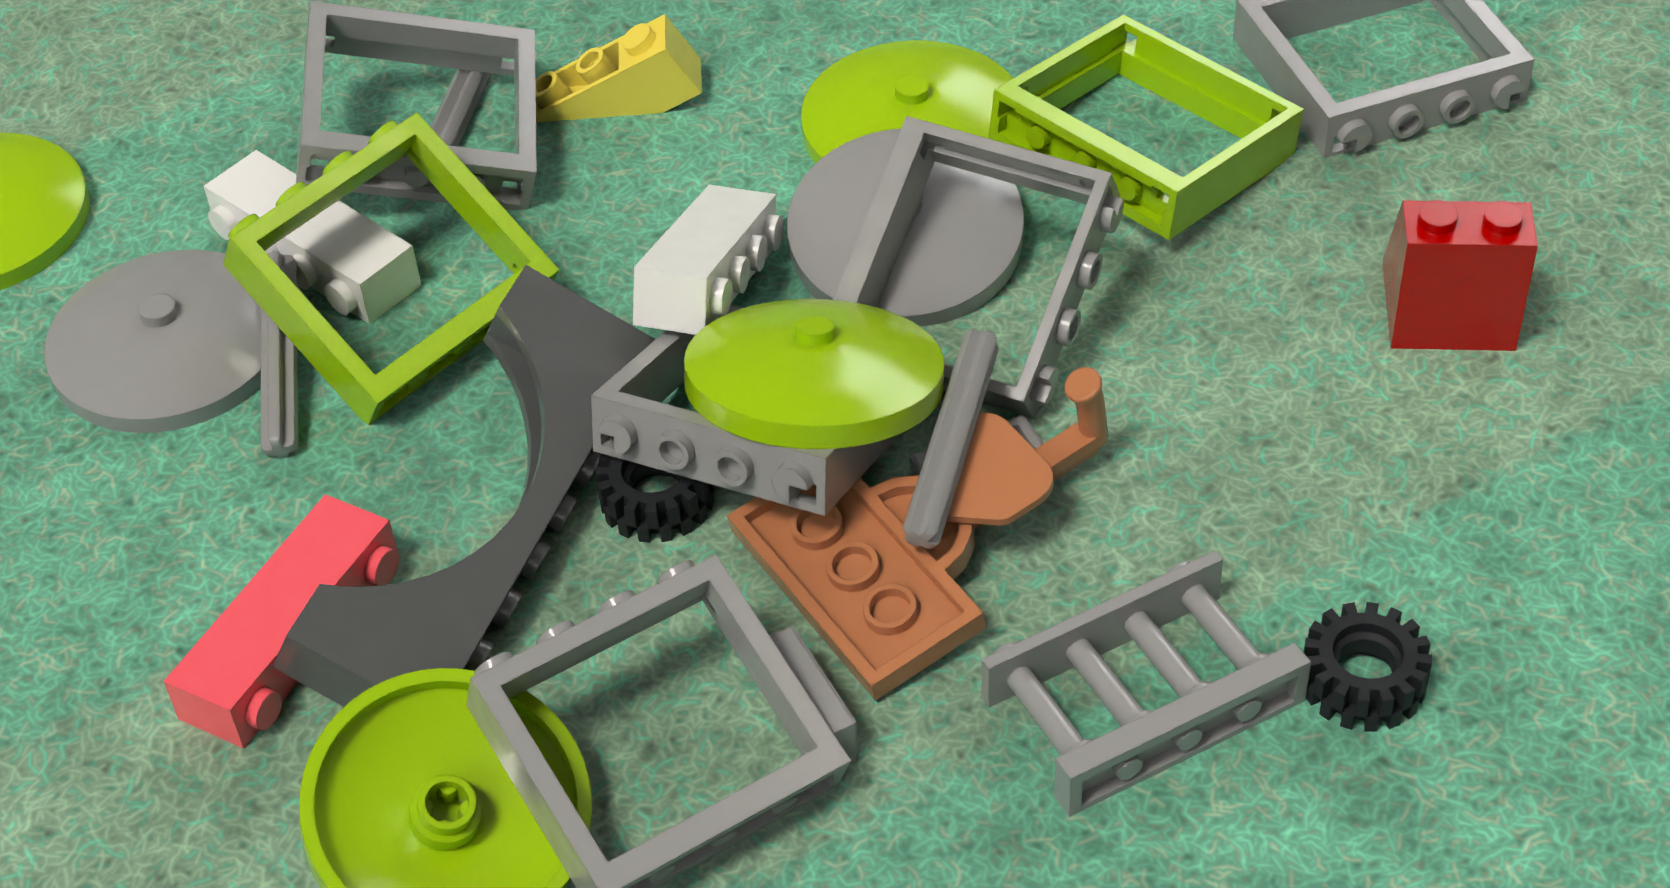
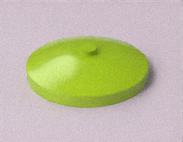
[801,40,1013,164]
[0,132,90,290]
[684,299,944,449]
[299,668,592,888]

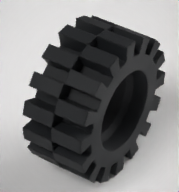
[595,454,715,543]
[1304,602,1432,732]

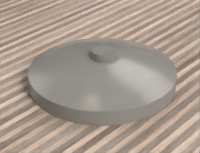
[787,129,1024,326]
[44,250,261,433]

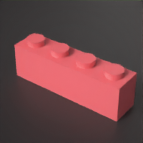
[164,494,400,749]

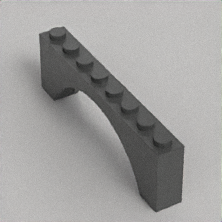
[273,265,655,707]

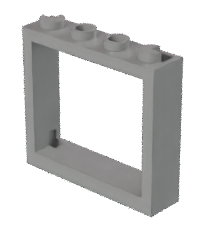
[1233,0,1534,158]
[296,1,537,210]
[833,116,1124,418]
[591,305,900,516]
[466,554,851,888]

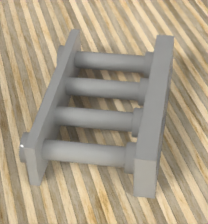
[982,550,1311,817]

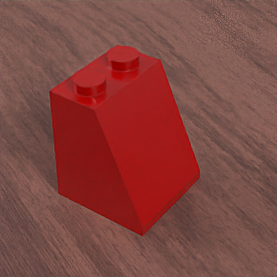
[1382,200,1538,351]

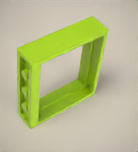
[988,14,1304,240]
[223,112,559,425]

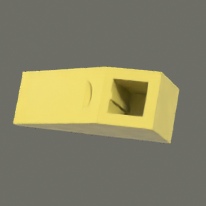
[535,14,702,122]

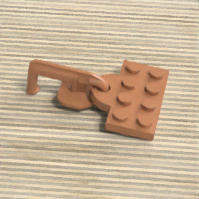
[726,367,1109,701]

